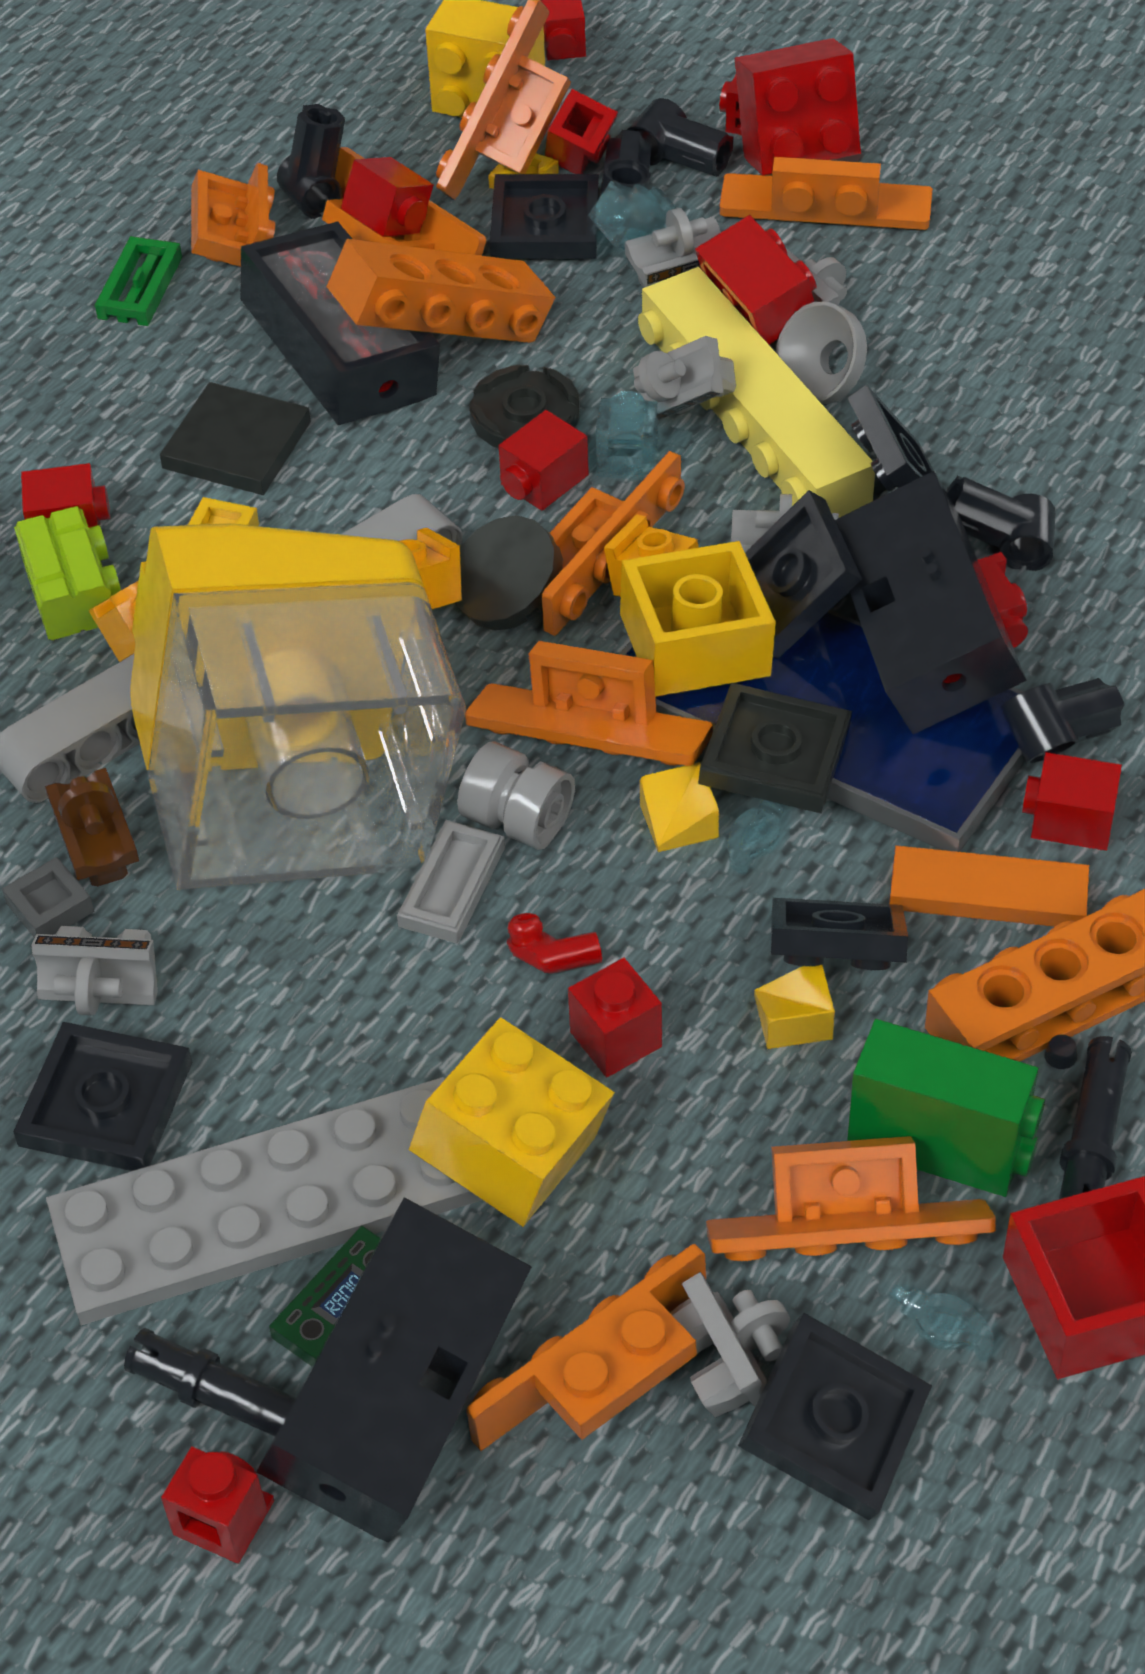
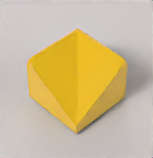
[639,762,719,852]
[754,965,835,1049]

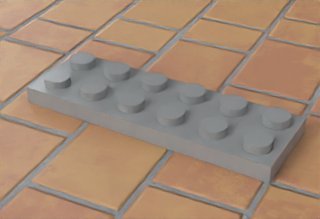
[46,1077,482,1325]

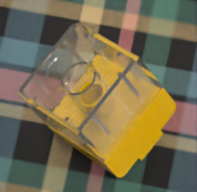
[130,523,466,890]

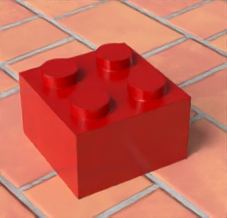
[734,38,861,176]
[1003,1176,1145,1380]

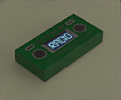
[269,1225,380,1366]

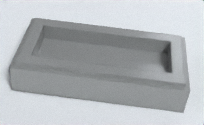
[397,820,505,944]

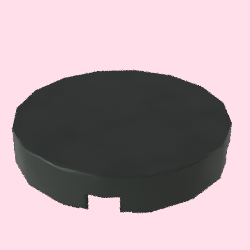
[469,365,580,448]
[454,515,563,631]

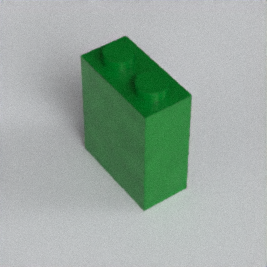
[847,1018,1046,1197]

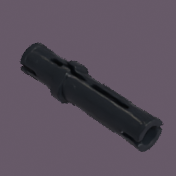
[1059,1036,1132,1199]
[124,1328,296,1436]

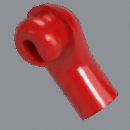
[507,913,602,974]

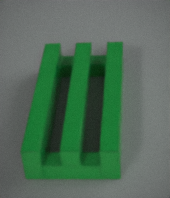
[95,236,182,326]

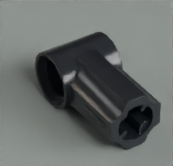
[627,98,734,177]
[277,104,345,219]
[598,130,651,230]
[946,475,1056,571]
[1001,678,1125,765]

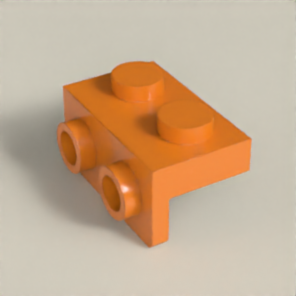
[191,163,275,267]

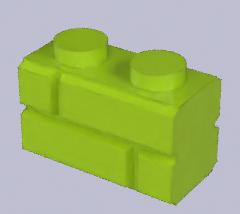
[14,506,121,640]

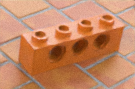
[326,239,556,343]
[925,889,1145,1062]

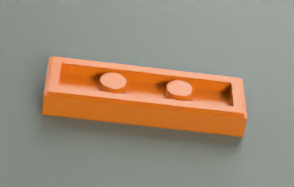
[889,845,1089,927]

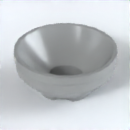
[776,301,867,404]

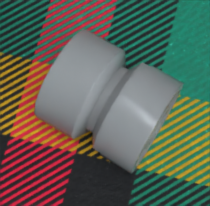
[457,741,575,850]

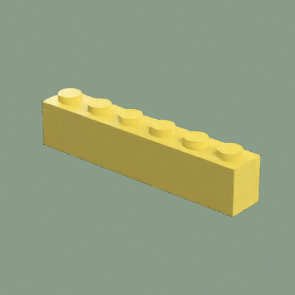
[638,267,875,518]

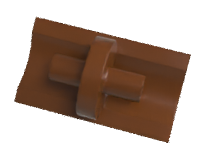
[45,767,139,887]

